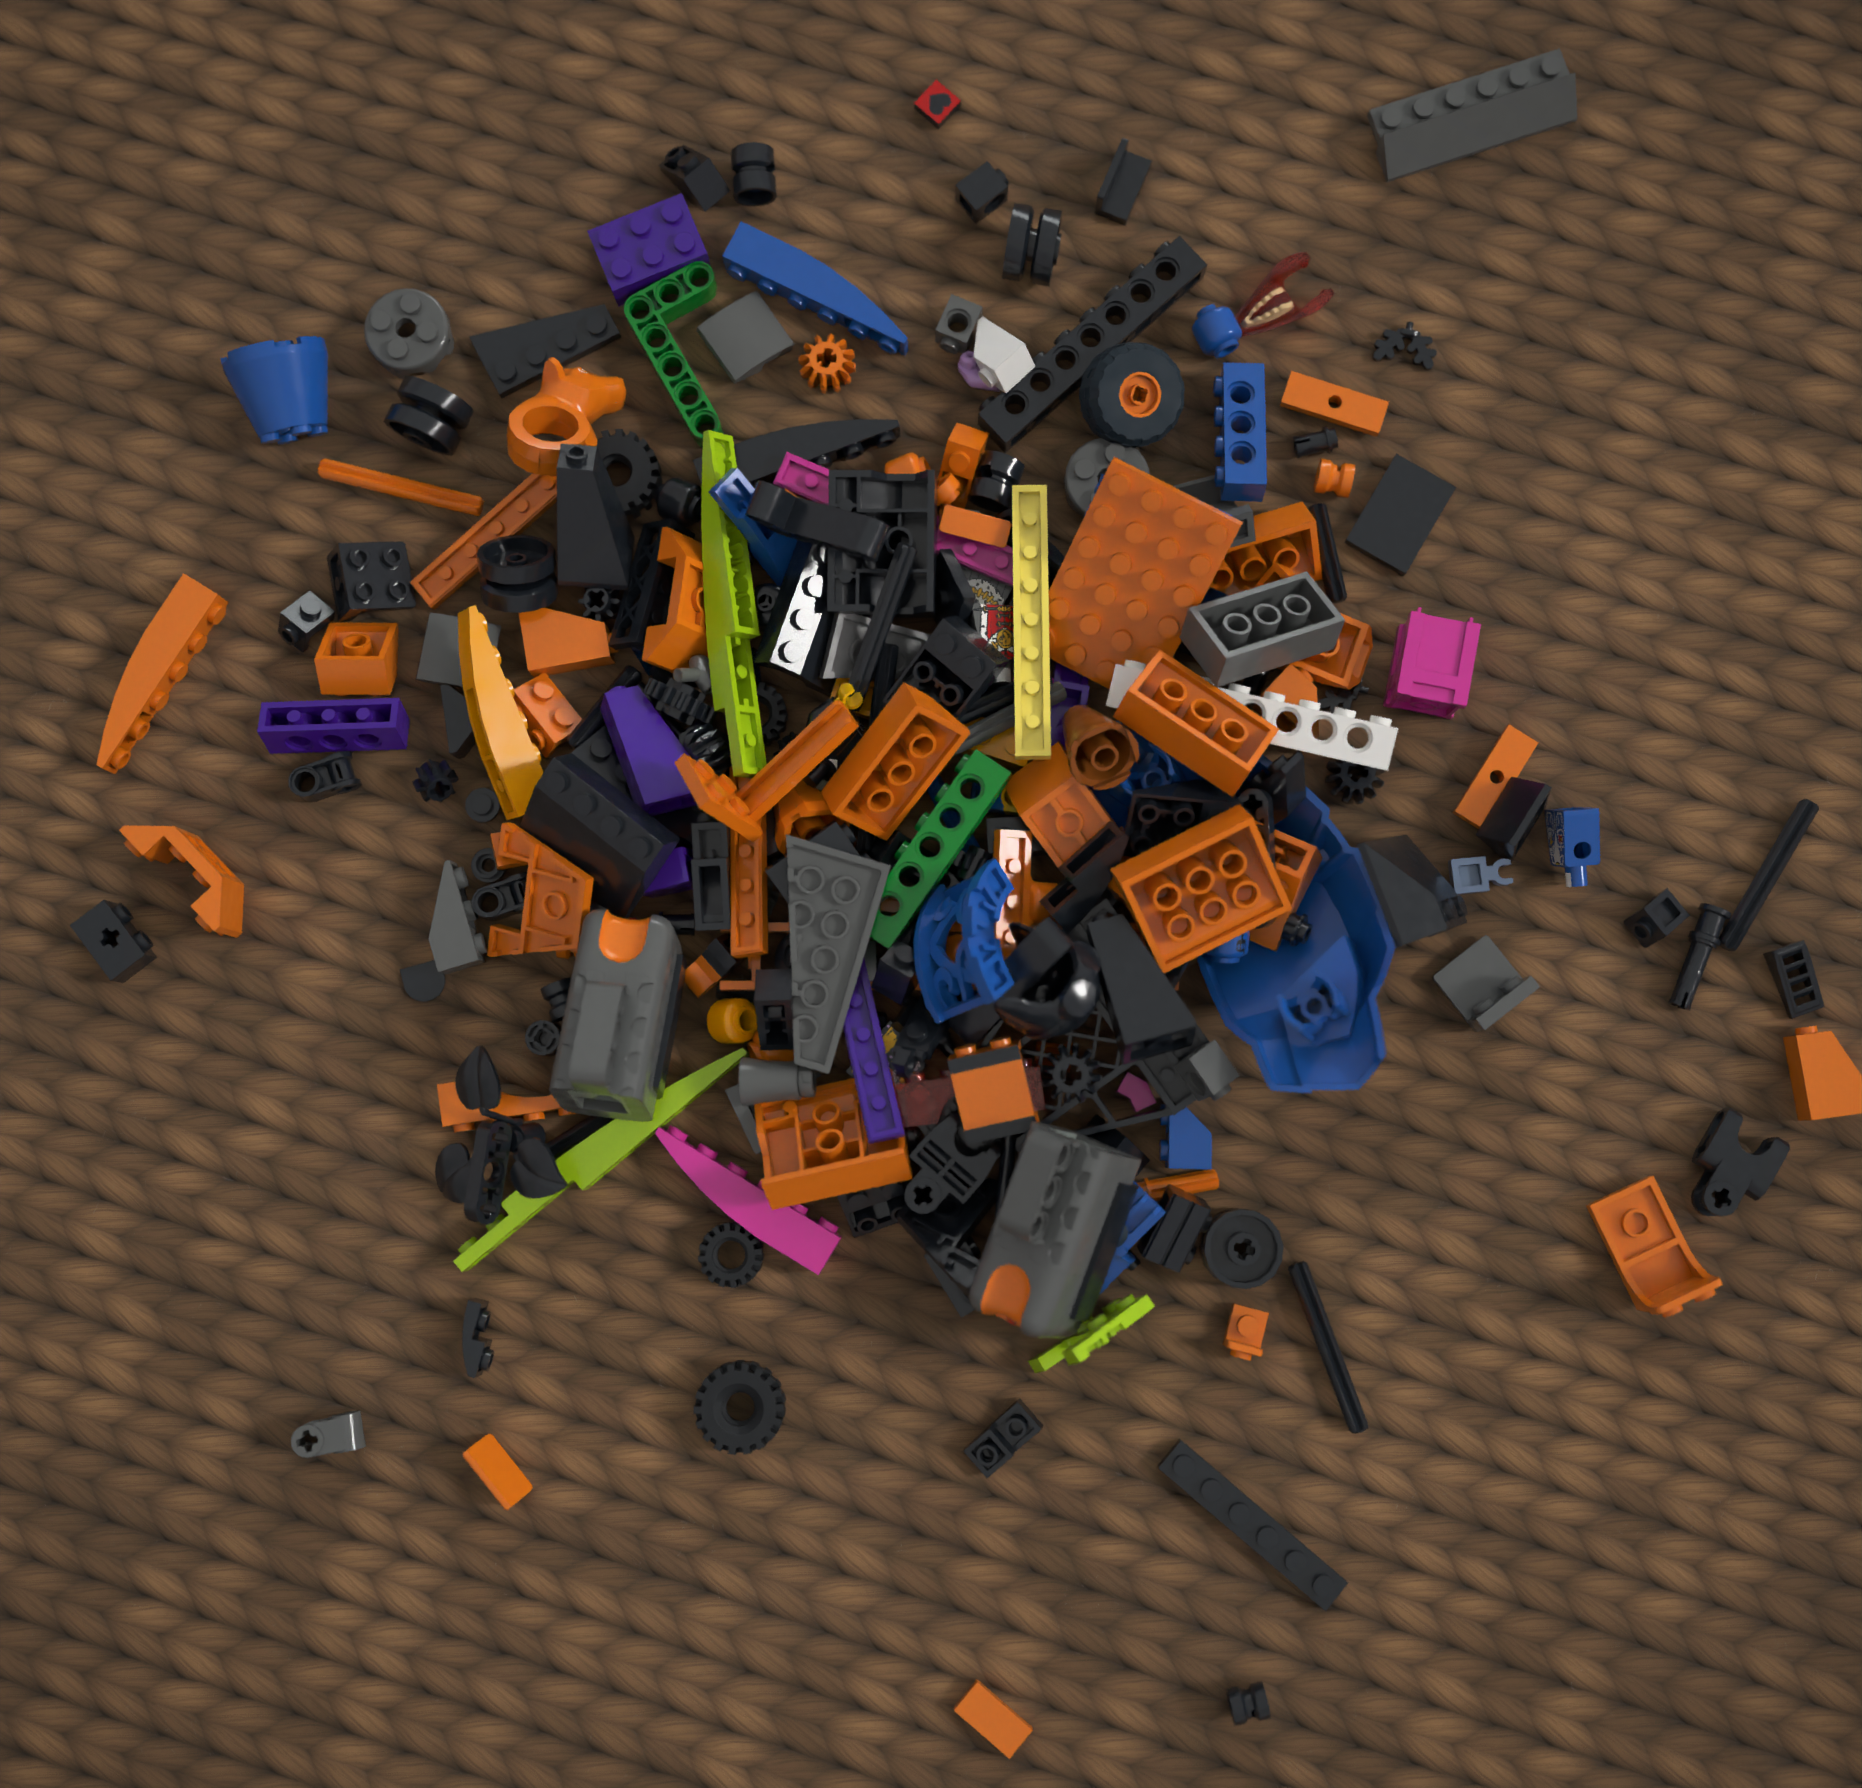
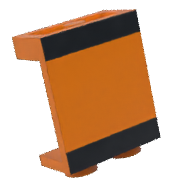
[947,1036,1040,1145]

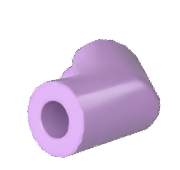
[958,351,1000,392]

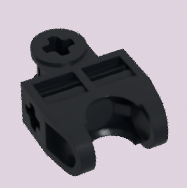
[904,1109,1002,1214]

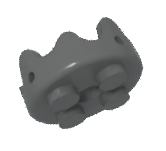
[364,288,454,379]
[1064,438,1150,518]

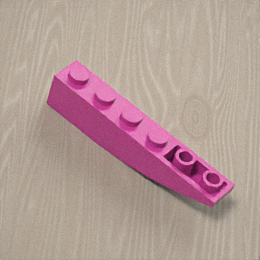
[655,1125,842,1275]

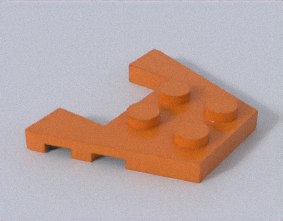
[487,822,594,957]

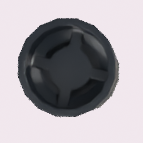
[731,142,777,206]
[967,450,1025,513]

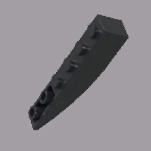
[693,419,901,489]

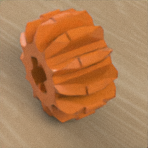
[798,333,856,394]

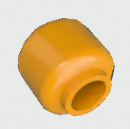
[707,998,758,1044]

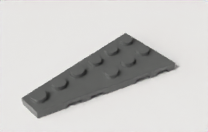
[786,835,891,1074]

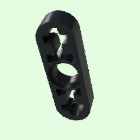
[464,1119,512,1225]

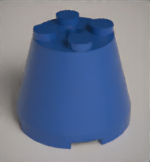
[220,336,328,445]

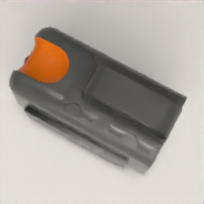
[549,909,687,1122]
[968,1121,1142,1338]

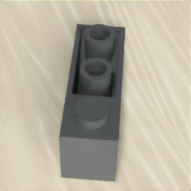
[428,860,488,975]

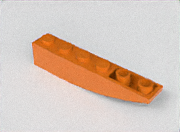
[96,573,229,774]

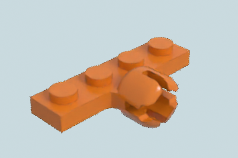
[993,829,1058,960]

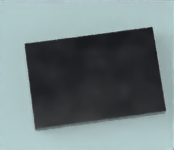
[1344,454,1456,577]

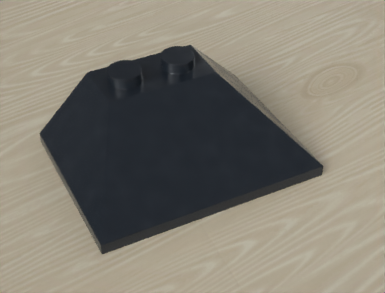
[1357,835,1468,947]

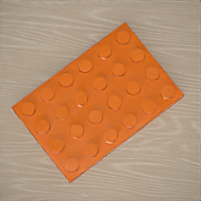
[1049,457,1243,689]

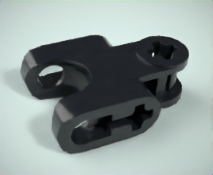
[1691,1106,1790,1216]

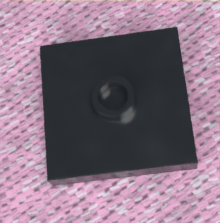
[934,548,976,626]

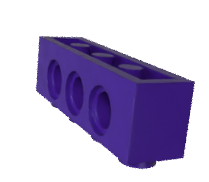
[257,698,410,754]

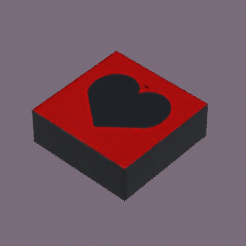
[914,79,961,129]

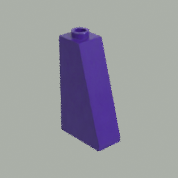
[600,686,697,816]

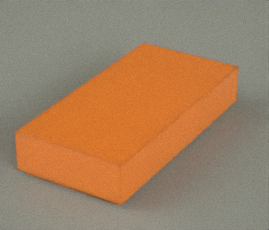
[954,1679,1033,1759]

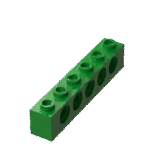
[870,749,1011,950]

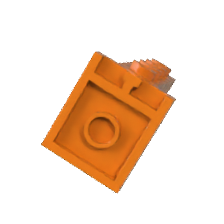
[675,700,859,842]

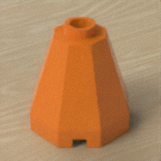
[774,780,850,854]

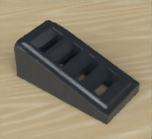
[1763,940,1825,1019]

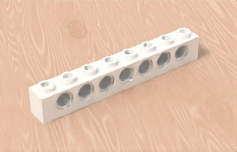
[1106,659,1398,771]

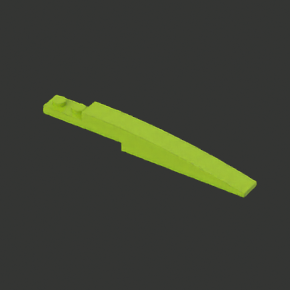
[701,430,767,778]
[453,1048,749,1272]

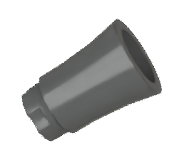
[739,1057,817,1107]

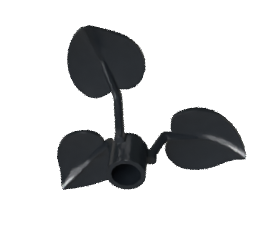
[435,1045,568,1203]

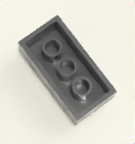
[1179,571,1345,688]

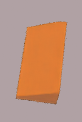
[938,504,1012,548]
[462,1433,533,1510]

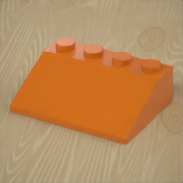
[1110,804,1292,973]

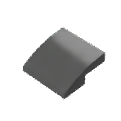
[696,290,794,384]
[415,612,501,689]

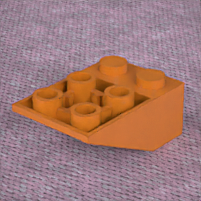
[1250,820,1323,952]

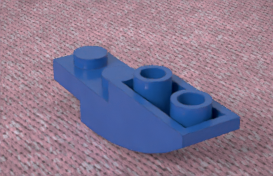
[709,468,797,587]

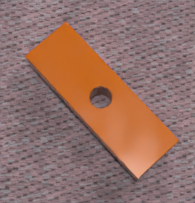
[1279,371,1389,437]
[1453,725,1539,829]

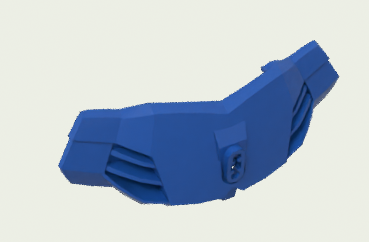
[1088,720,1395,1093]

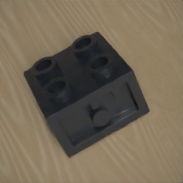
[327,541,416,622]

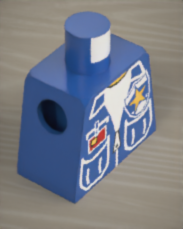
[1544,807,1600,887]

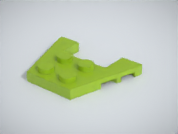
[1028,1294,1155,1373]

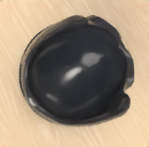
[993,922,1101,1041]

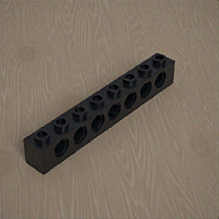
[978,236,1207,453]

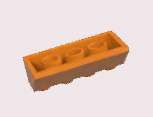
[1210,502,1323,595]
[1113,650,1279,797]
[821,682,971,841]

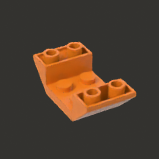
[642,527,708,673]
[1005,741,1133,868]
[119,825,244,938]

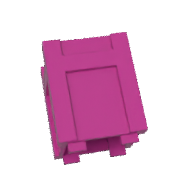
[1383,607,1481,719]

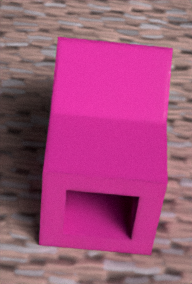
[1116,1072,1156,1112]

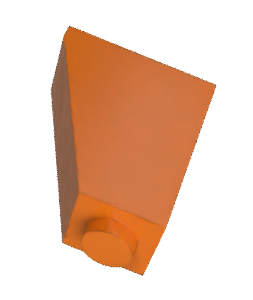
[519,608,619,678]
[1783,1025,1862,1121]

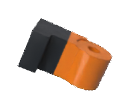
[684,933,747,998]

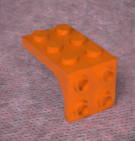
[1586,1176,1723,1317]

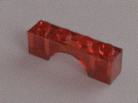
[896,1058,1046,1128]

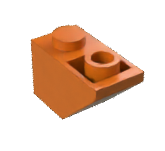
[938,423,989,509]

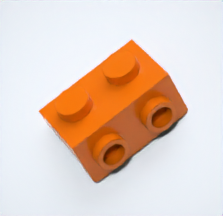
[514,673,582,758]

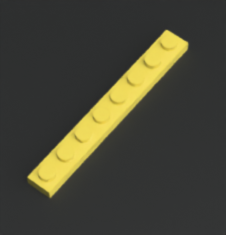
[1012,485,1051,760]

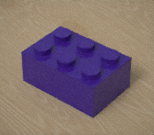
[587,193,711,307]

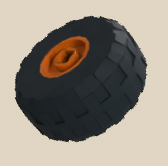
[1079,342,1185,448]

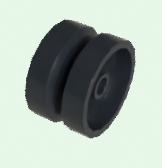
[1002,203,1062,286]
[384,376,474,456]
[477,535,558,613]
[1199,1208,1284,1289]

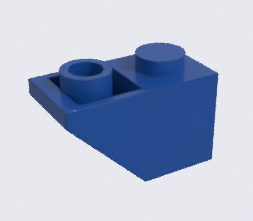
[1159,1104,1212,1169]

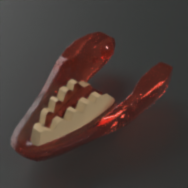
[1235,252,1335,337]

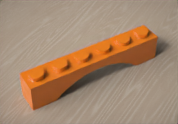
[437,1082,576,1133]

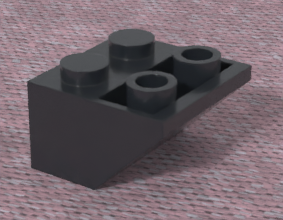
[837,1180,910,1238]

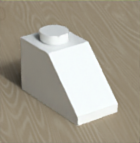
[973,316,1035,393]

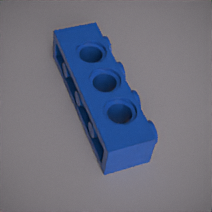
[1213,362,1267,502]

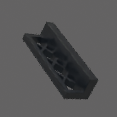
[608,518,695,652]

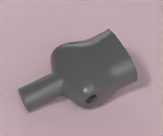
[673,654,712,695]

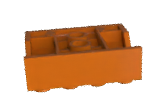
[754,1069,913,1210]

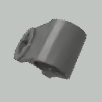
[291,1410,366,1458]

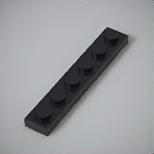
[1157,1438,1348,1611]

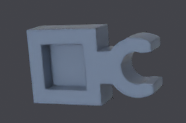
[1448,856,1513,895]

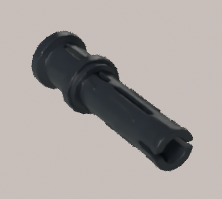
[1668,903,1731,1011]

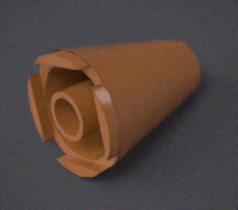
[1062,704,1139,790]

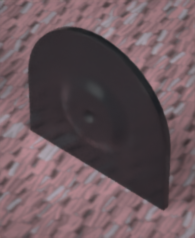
[400,960,445,1002]

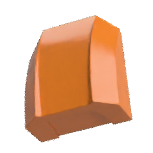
[1277,613,1373,690]

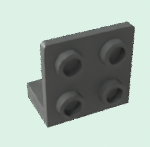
[1432,935,1540,1032]

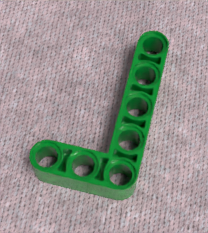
[624,261,723,448]

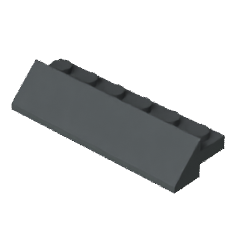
[1367,48,1577,182]

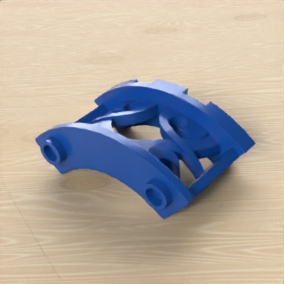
[914,858,1015,1024]

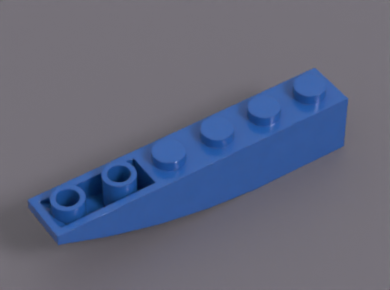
[722,221,908,356]

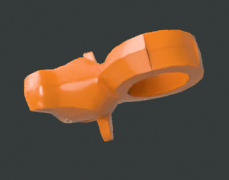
[507,357,626,476]

